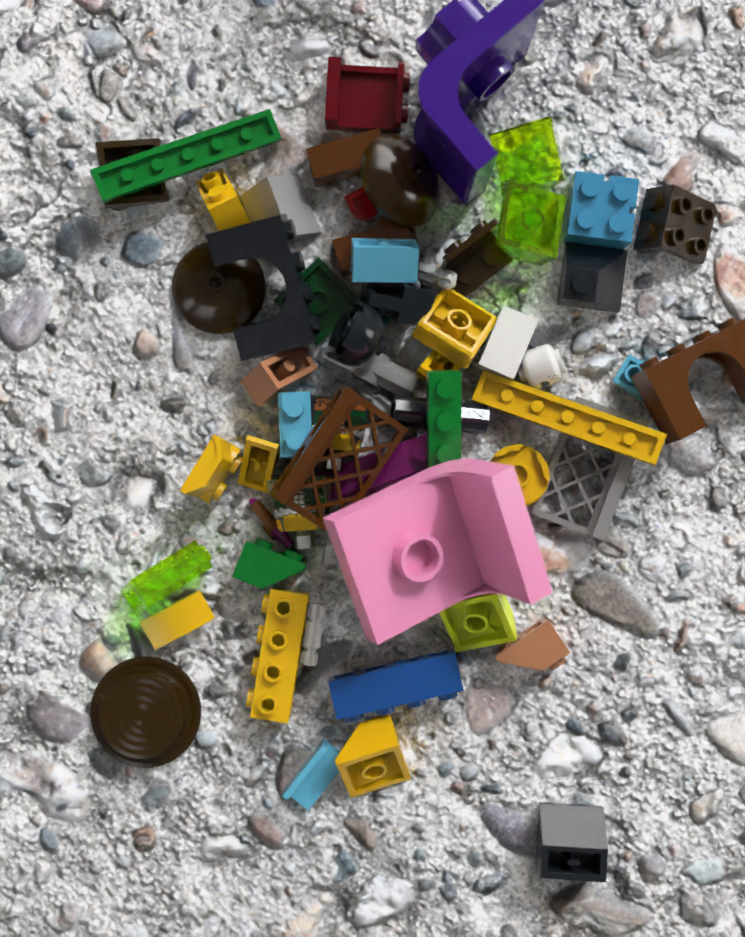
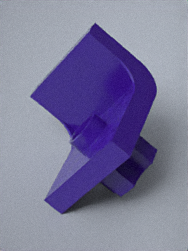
[414,0,545,206]

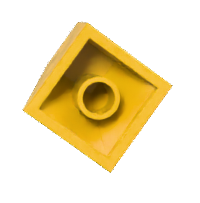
[335,714,411,798]

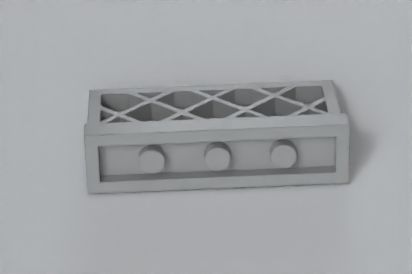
[531,396,650,542]

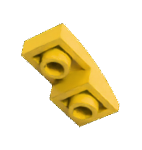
[139,590,215,650]

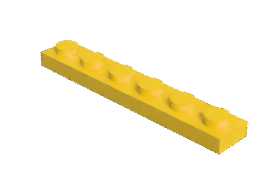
[472,370,667,466]

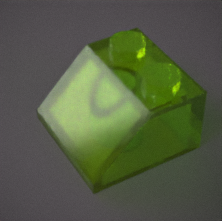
[496,180,566,266]

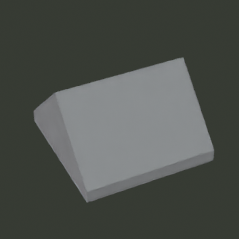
[240,174,321,244]

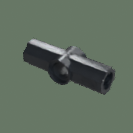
[390,395,489,435]

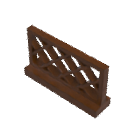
[269,385,408,531]

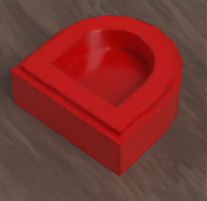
[344,187,379,221]

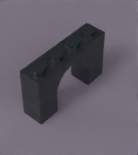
[206,214,322,361]

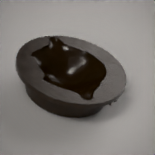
[90,656,202,768]

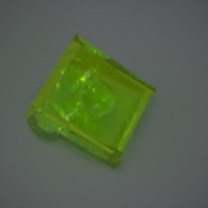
[489,116,565,197]

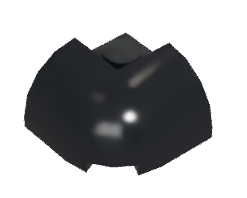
[360,282,437,325]

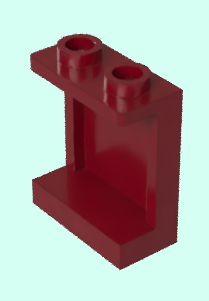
[325,57,410,134]

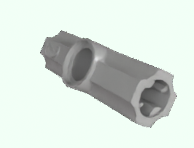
[323,345,420,397]

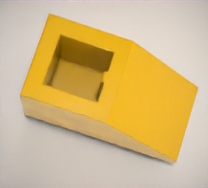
[195,168,250,231]

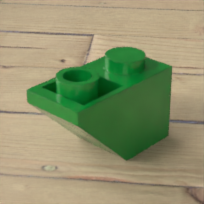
[232,537,308,589]

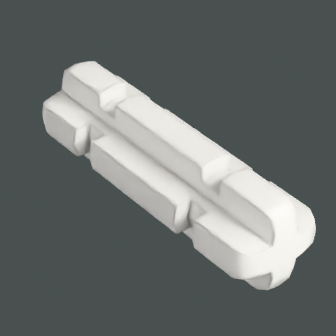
[417,262,458,290]
[300,603,326,666]

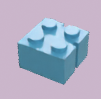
[561,171,639,250]

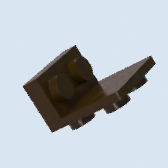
[441,218,514,297]

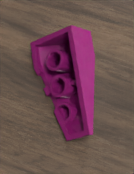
[315,434,427,500]

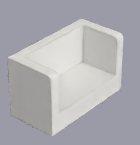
[476,305,539,380]

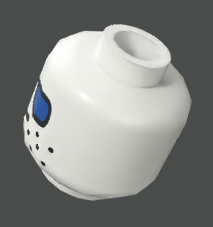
[518,344,566,389]

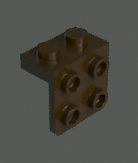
[633,185,716,265]

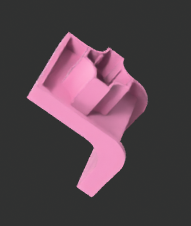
[323,458,553,645]

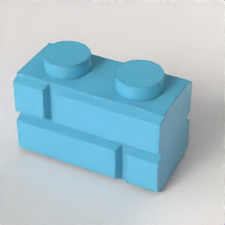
[278,391,312,458]

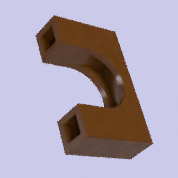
[306,128,418,277]
[631,317,745,445]

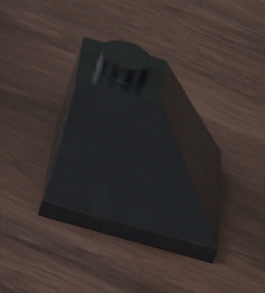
[557,242,628,313]

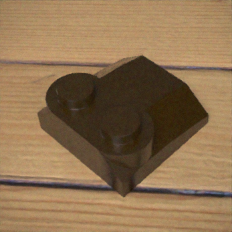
[95,138,169,211]

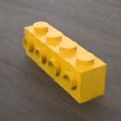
[246,587,310,723]

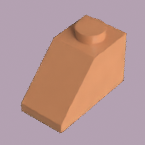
[240,346,318,407]
[492,617,570,671]

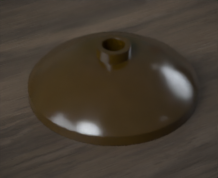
[360,134,440,228]
[172,242,266,335]

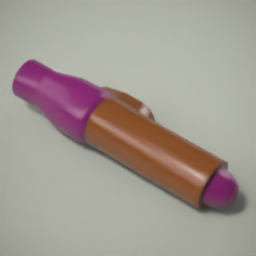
[249,498,295,549]

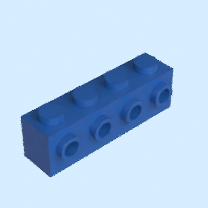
[328,648,464,722]

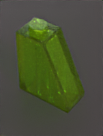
[120,540,213,617]

